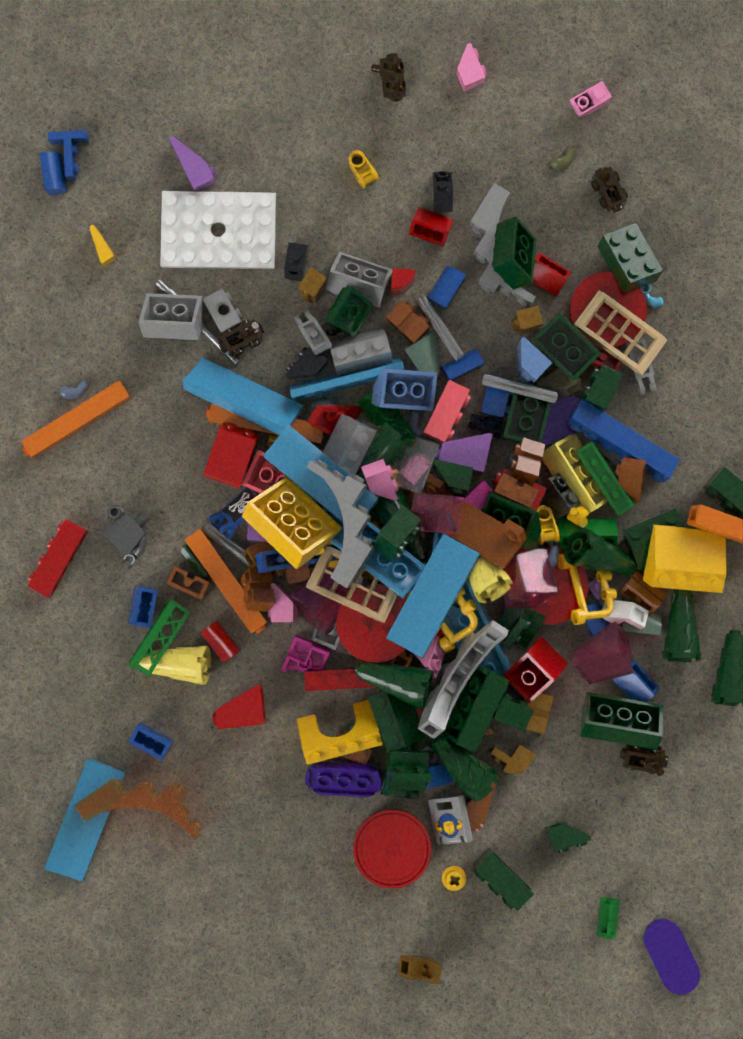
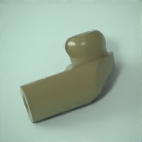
[550,147,576,170]

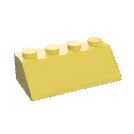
[542,434,608,513]

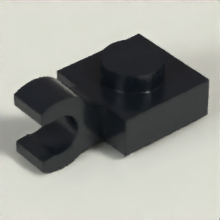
[468,414,503,438]

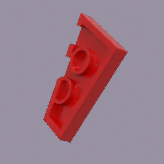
[307,406,362,435]

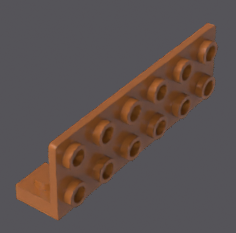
[410,473,527,569]

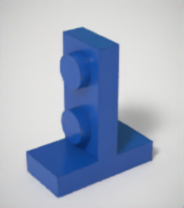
[48,130,89,181]

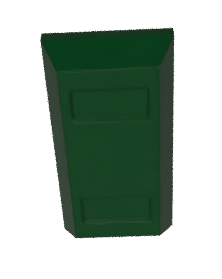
[181,545,210,578]

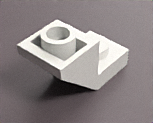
[602,600,649,630]

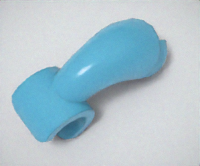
[640,284,663,308]

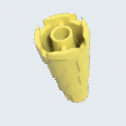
[468,555,513,603]
[139,645,211,685]

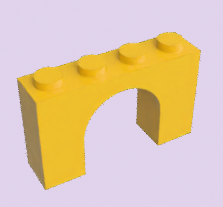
[297,700,383,765]

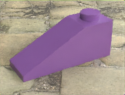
[169,136,216,192]

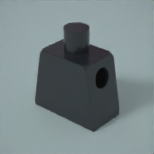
[284,242,309,281]

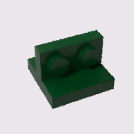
[324,285,374,337]
[496,597,546,649]
[385,749,432,791]

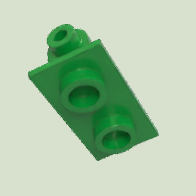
[596,897,620,940]

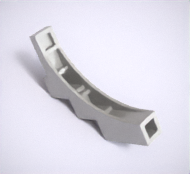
[469,183,536,306]
[307,459,375,588]
[418,620,509,739]

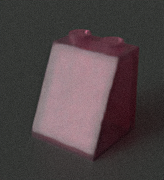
[411,493,464,534]
[504,547,558,608]
[290,567,351,635]
[572,622,633,685]

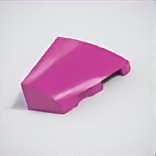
[281,634,331,672]

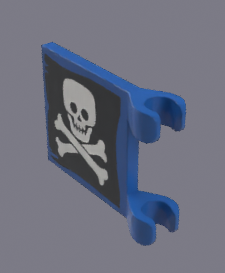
[209,487,258,539]

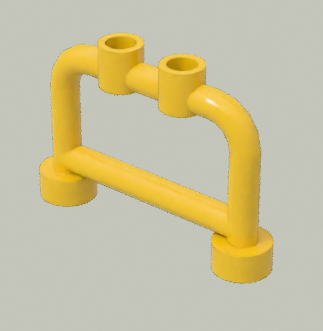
[557,554,617,625]
[406,588,478,653]

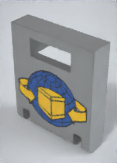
[428,795,473,845]

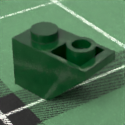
[545,821,591,853]

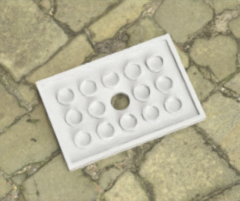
[160,191,276,269]

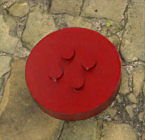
[569,271,647,348]
[511,548,588,625]
[336,584,407,663]
[353,808,431,889]

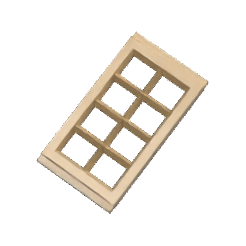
[573,290,667,376]
[306,545,397,623]

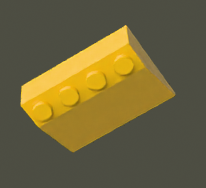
[242,477,342,569]
[643,525,726,593]

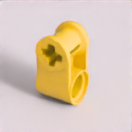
[349,150,380,189]
[537,506,560,545]

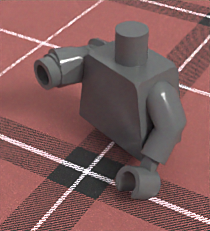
[102,505,150,569]

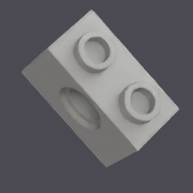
[203,288,243,334]

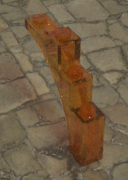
[74,778,202,840]

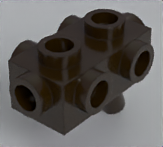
[371,53,407,102]
[591,166,628,213]
[218,319,264,357]
[620,745,668,776]

